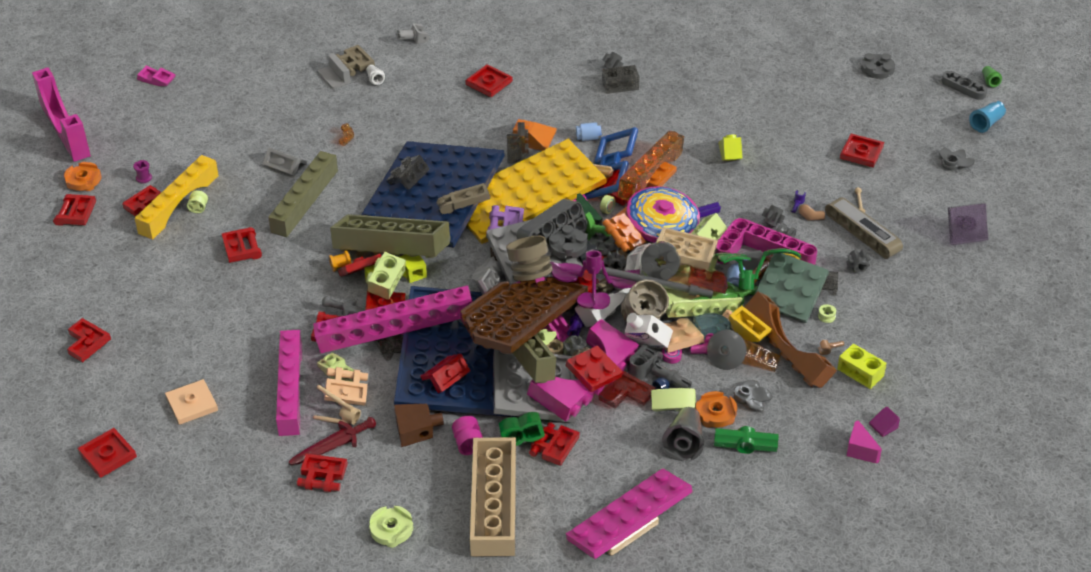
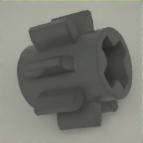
[602,51,624,72]
[762,205,785,227]
[846,249,871,272]
[603,250,626,270]
[563,336,588,356]

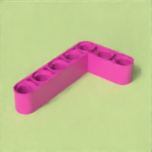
[715,218,817,265]

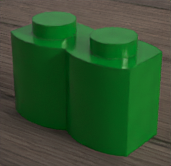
[499,412,545,446]

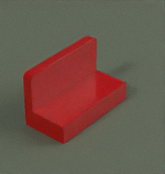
[420,354,470,393]

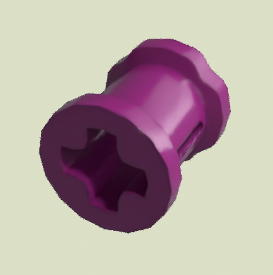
[133,160,152,183]

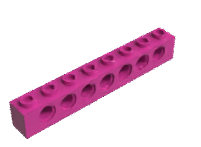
[313,285,472,353]

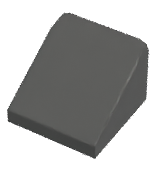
[742,250,762,270]

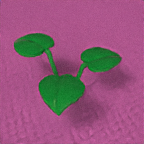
[715,248,801,290]

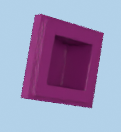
[869,406,900,437]

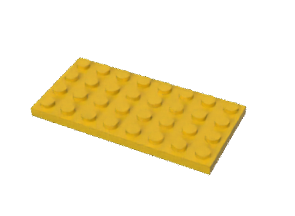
[466,138,607,244]

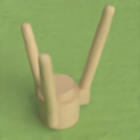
[313,385,361,425]

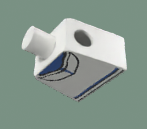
[625,313,673,348]

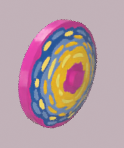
[626,186,700,243]

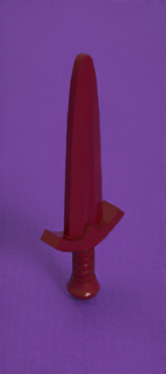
[289,417,376,465]

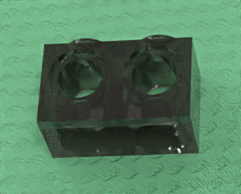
[602,65,640,94]

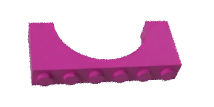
[32,68,91,162]
[527,319,639,422]

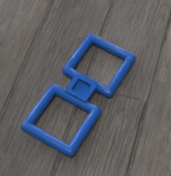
[584,127,638,200]

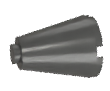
[662,407,704,461]

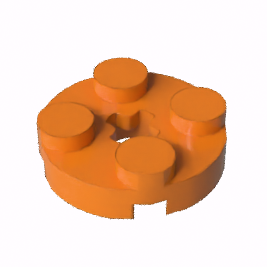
[64,162,102,191]
[696,391,737,428]

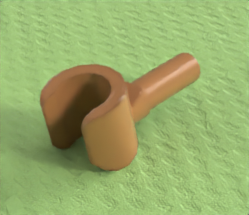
[818,340,844,355]

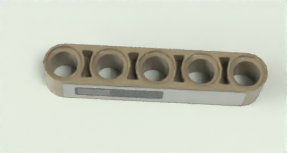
[825,197,903,259]

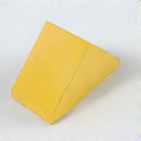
[729,305,772,342]

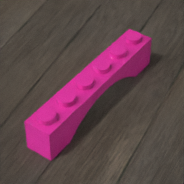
[276,330,302,436]

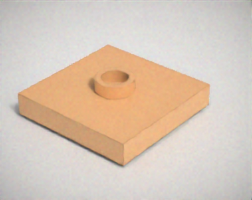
[165,379,218,425]

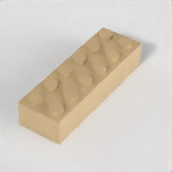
[470,437,516,556]

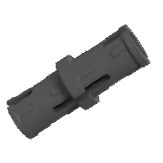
[651,362,692,388]

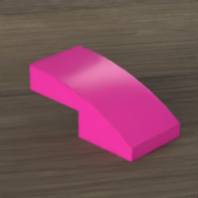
[137,65,176,86]

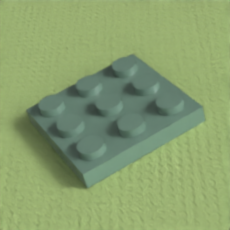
[755,253,829,323]

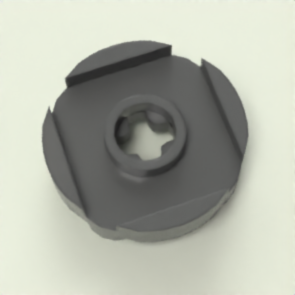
[861,53,895,79]
[549,225,587,259]
[589,232,621,256]
[641,241,681,280]

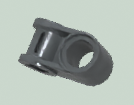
[628,344,663,380]

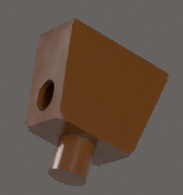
[394,404,444,447]

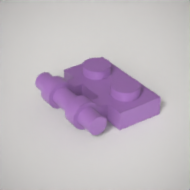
[488,205,524,230]

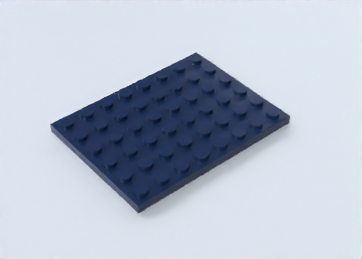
[361,141,505,248]
[394,286,517,417]

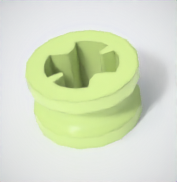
[818,304,836,323]

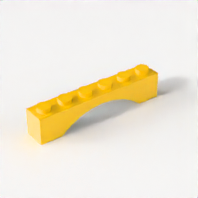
[135,155,219,240]

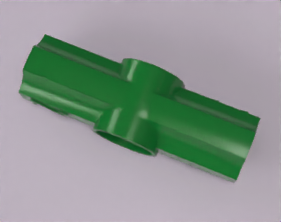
[714,426,779,454]

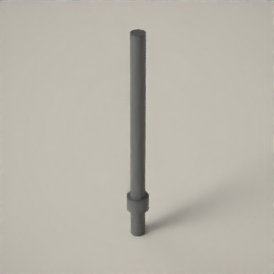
[599,267,713,298]

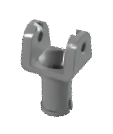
[397,23,429,44]

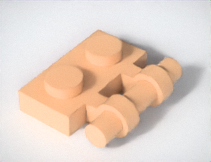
[324,367,368,406]

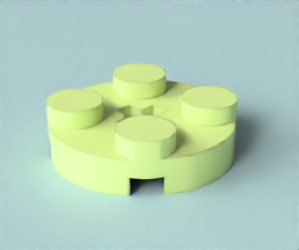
[369,506,413,548]

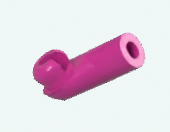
[690,333,714,354]

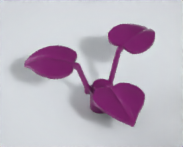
[550,250,640,310]

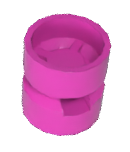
[452,416,483,456]

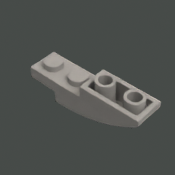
[472,257,502,295]

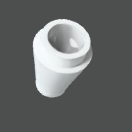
[366,65,385,85]

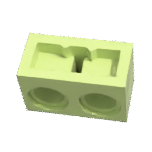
[366,252,406,300]

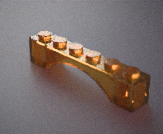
[618,131,684,201]

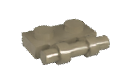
[336,45,375,76]

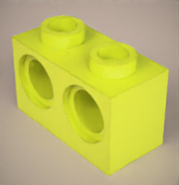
[837,343,887,389]

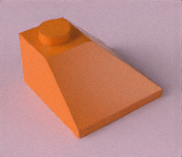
[513,119,557,151]

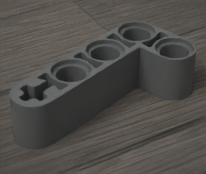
[516,199,587,240]

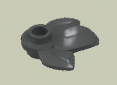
[940,147,975,170]
[733,380,773,411]

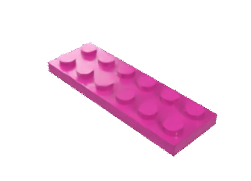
[566,468,693,559]

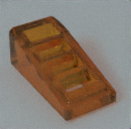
[742,339,781,372]

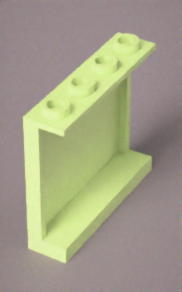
[642,254,742,318]

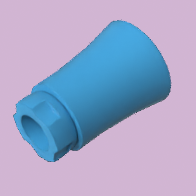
[969,101,1006,133]

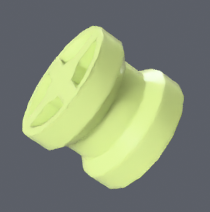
[187,190,208,213]

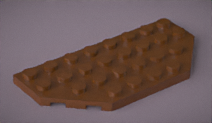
[460,277,588,354]

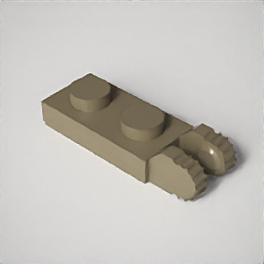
[436,183,490,214]

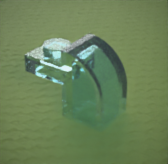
[693,313,731,353]

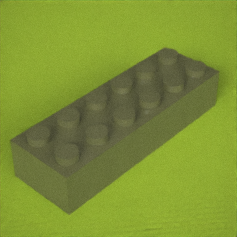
[330,214,450,258]

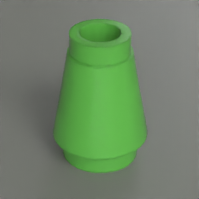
[982,66,1002,87]

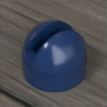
[652,378,669,390]

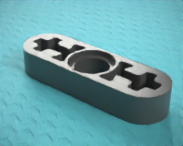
[942,71,987,100]

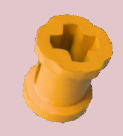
[329,250,352,272]

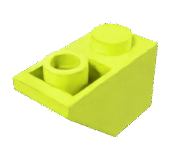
[718,135,743,161]

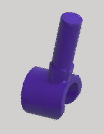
[791,190,806,213]

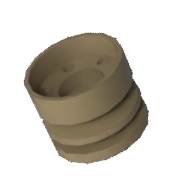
[506,236,553,281]
[621,280,669,323]

